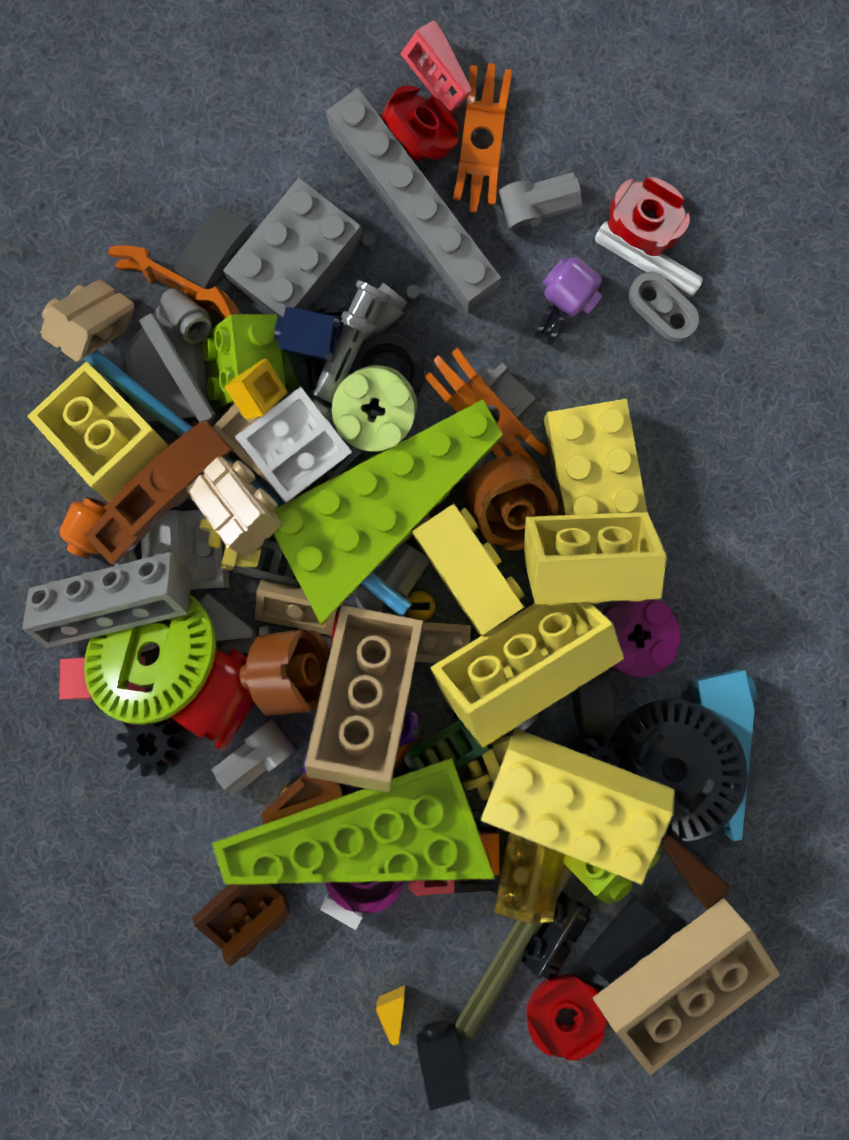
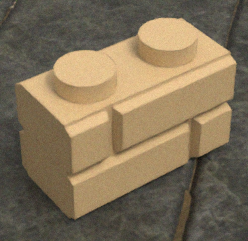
[40,279,135,362]
[187,456,282,556]

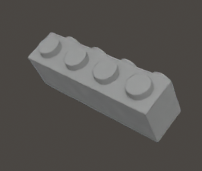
[22,552,191,648]

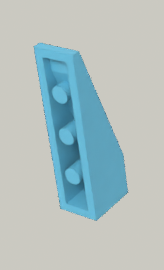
[690,669,757,841]

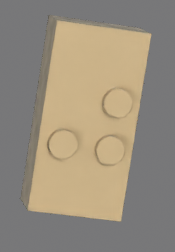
[305,605,423,793]
[593,898,780,1075]

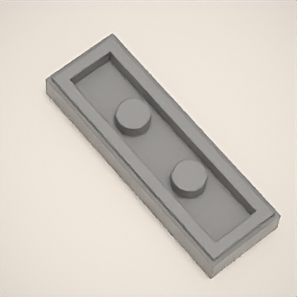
[139,313,219,427]

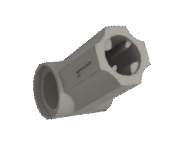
[498,172,582,232]
[356,543,430,617]
[211,718,297,796]

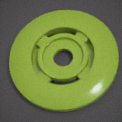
[84,595,216,725]

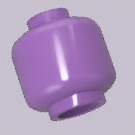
[542,257,603,316]

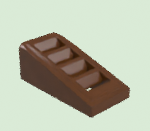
[660,833,731,910]

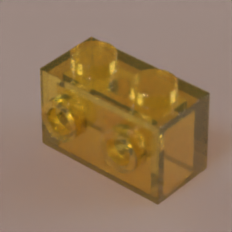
[494,832,565,924]

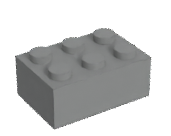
[223,177,363,318]

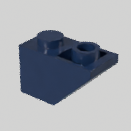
[274,306,340,362]

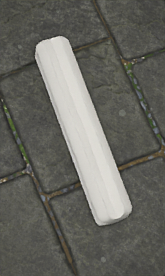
[595,221,703,297]

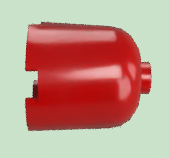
[171,648,255,752]

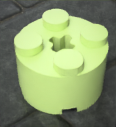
[332,365,417,451]

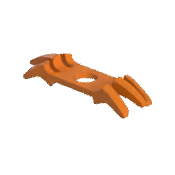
[453,63,512,213]
[107,245,241,320]
[425,348,549,472]

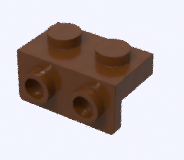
[193,884,291,966]

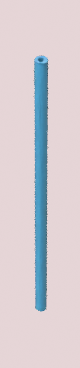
[83,350,412,617]

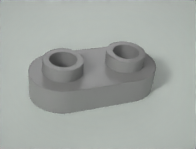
[628,272,699,342]

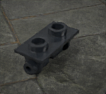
[521,891,591,980]

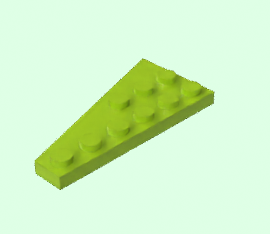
[273,399,503,626]
[212,758,495,885]

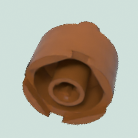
[465,454,558,551]
[240,629,330,716]

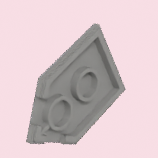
[124,305,209,424]

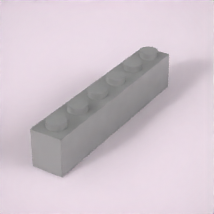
[326,88,501,313]

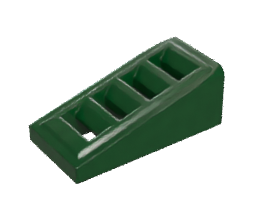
[404,720,494,772]

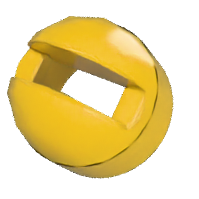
[406,591,436,622]

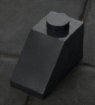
[417,1021,471,1111]

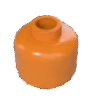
[59,497,107,559]

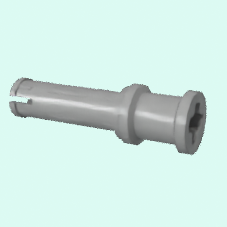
[311,280,391,403]

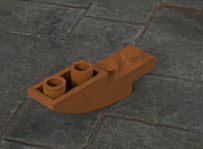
[84,420,233,565]

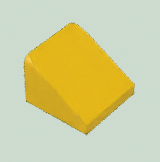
[225,358,288,419]
[376,985,405,1046]

